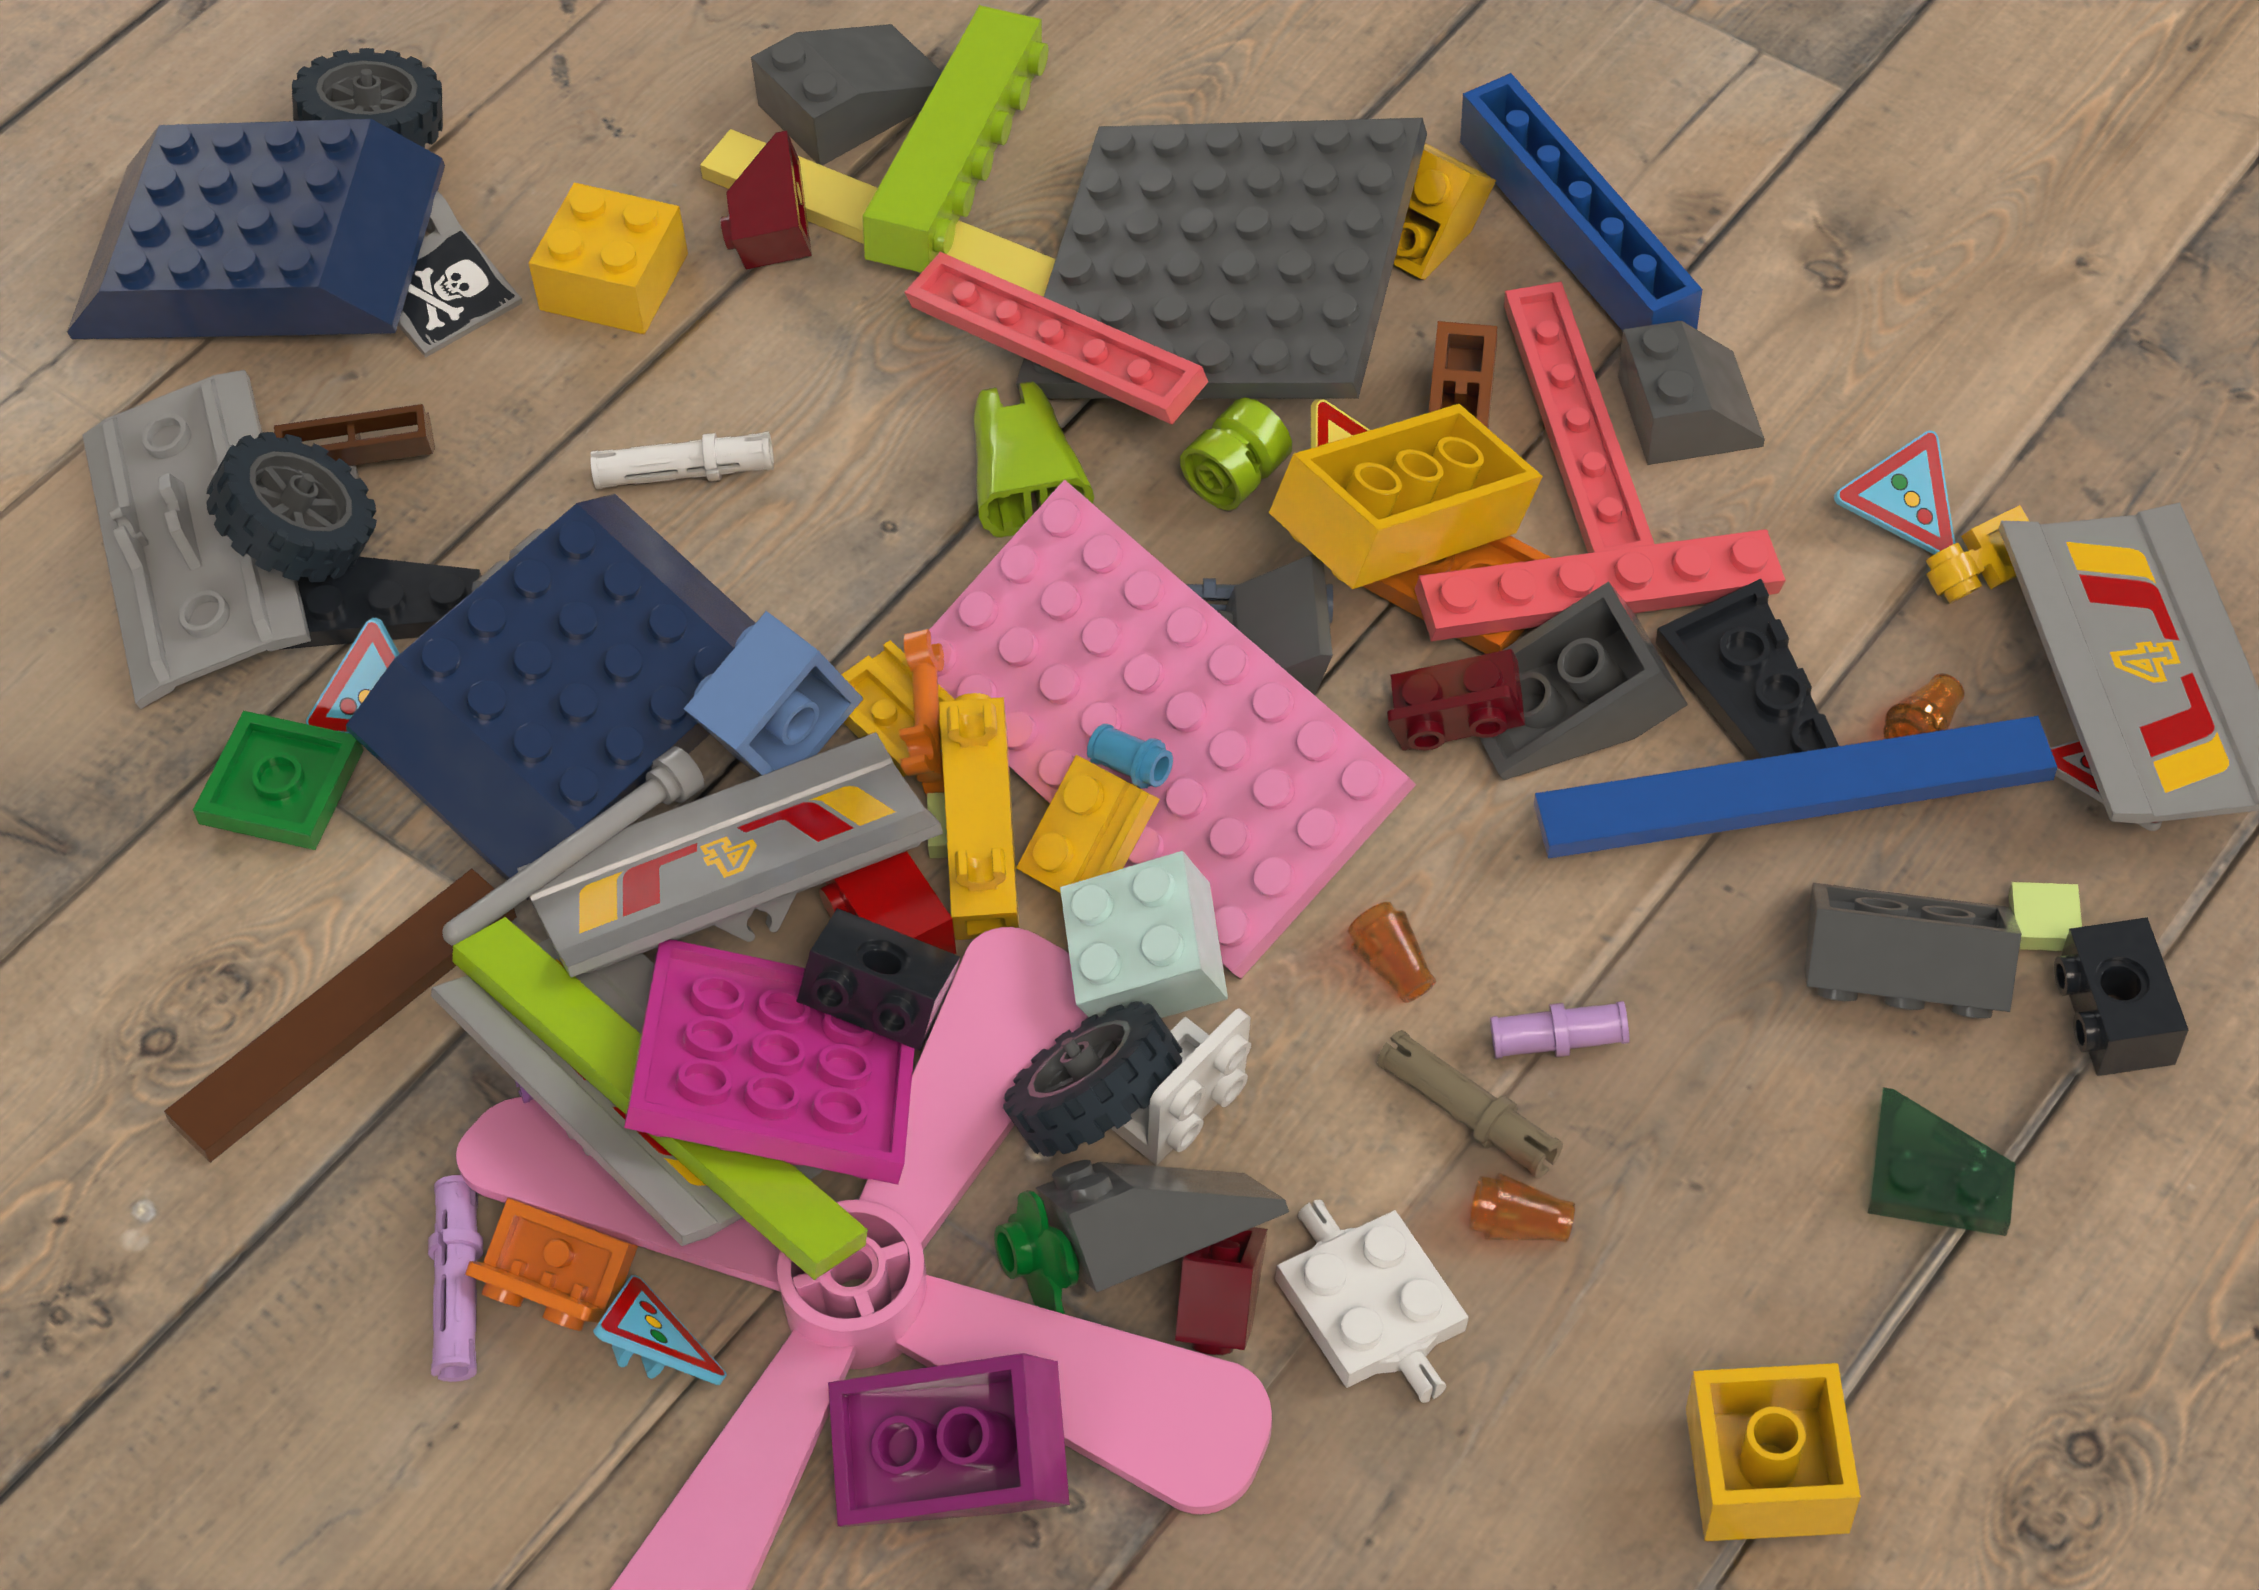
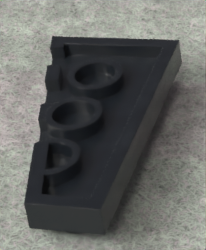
[266,556,481,651]

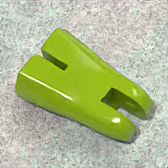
[974,381,1094,538]

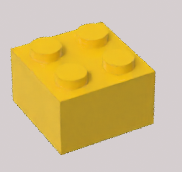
[528,182,688,335]
[1686,1363,1861,1541]

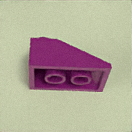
[828,1353,1070,1527]

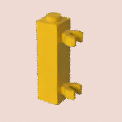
[940,693,1019,940]

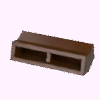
[274,404,435,466]

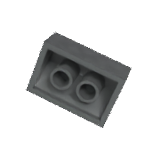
[1805,883,2022,1018]

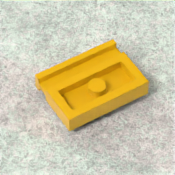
[841,640,954,777]
[1016,755,1160,893]

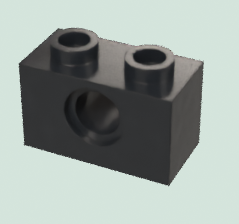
[796,908,960,1051]
[2054,917,2189,1076]

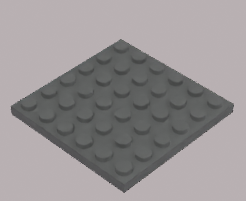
[1016,118,1427,399]

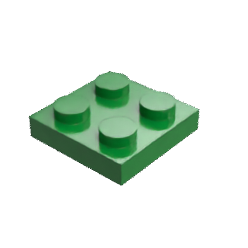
[193,710,364,850]

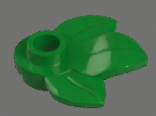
[994,1190,1079,1314]

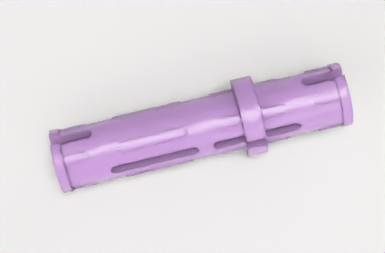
[428,1175,483,1382]

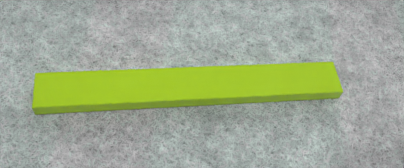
[452,917,868,1280]

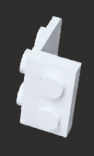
[1111,1008,1251,1166]

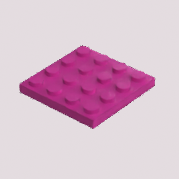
[624,939,914,1185]

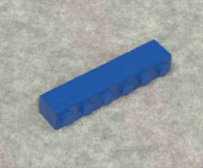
[1460,73,1703,331]

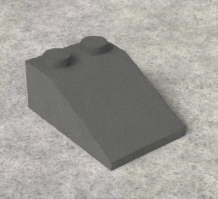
[751,24,942,166]
[1479,581,1688,780]
[1036,1160,1289,1292]

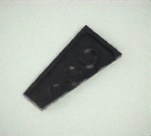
[1656,579,1839,760]

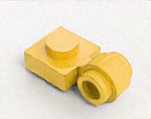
[1925,505,2029,604]

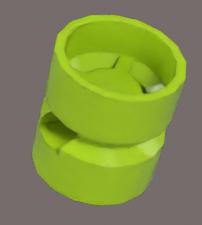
[1180,397,1292,511]

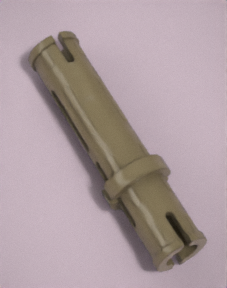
[1377,1030,1563,1178]

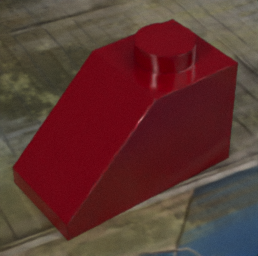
[720,130,812,270]
[1175,1227,1268,1355]

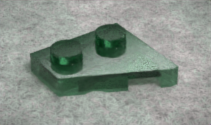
[1867,1087,2016,1236]

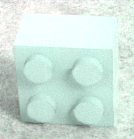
[1060,851,1228,1018]

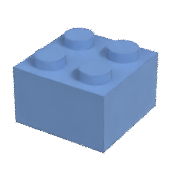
[684,611,863,776]

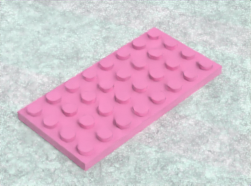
[929,479,1416,979]

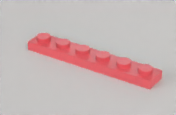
[904,252,1208,425]
[1504,281,1654,553]
[1415,529,1786,642]

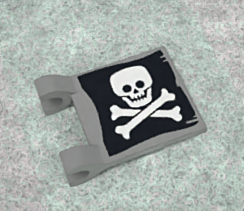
[398,191,523,358]

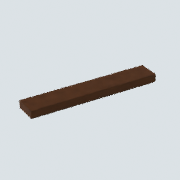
[164,868,517,1163]

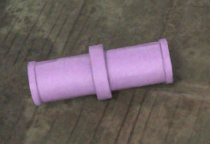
[1490,1001,1629,1059]

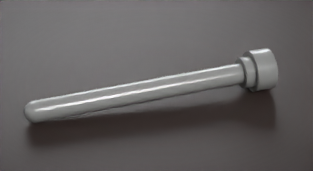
[442,746,704,946]

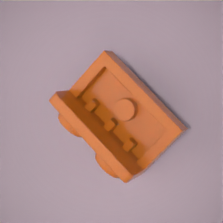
[465,1198,638,1331]

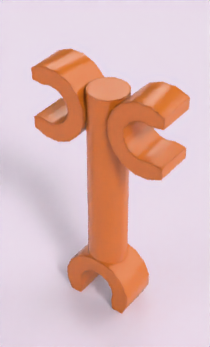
[899,629,944,796]

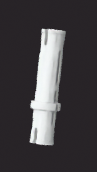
[591,432,774,489]

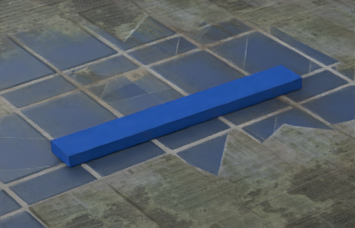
[1534,716,2057,859]

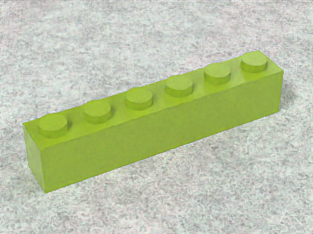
[862,5,1049,273]

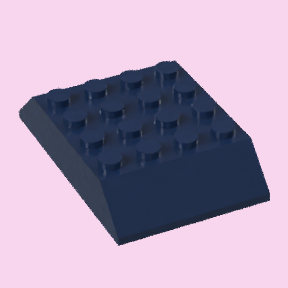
[67,119,445,339]
[346,494,755,900]

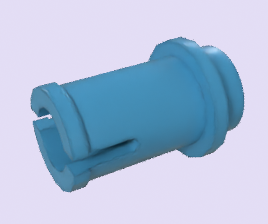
[1087,724,1173,788]

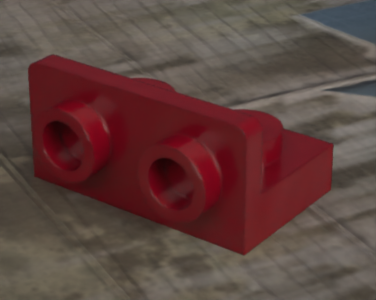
[1387,649,1525,751]

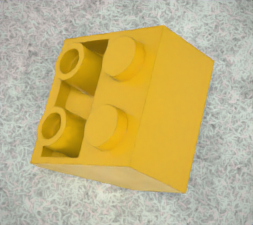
[1394,143,1496,280]

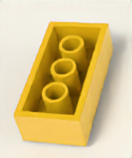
[1269,404,1543,590]

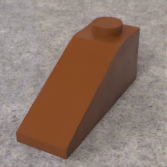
[1428,321,1498,428]

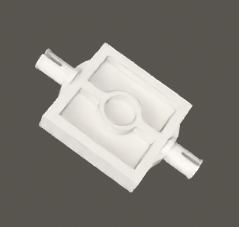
[1275,1200,1469,1403]

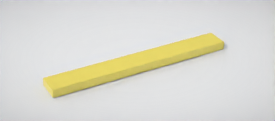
[700,129,1056,297]

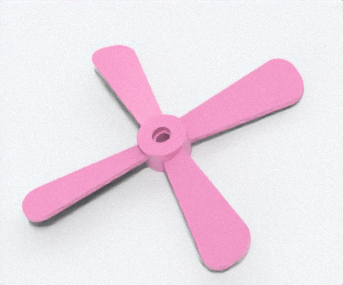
[456,927,1272,1590]

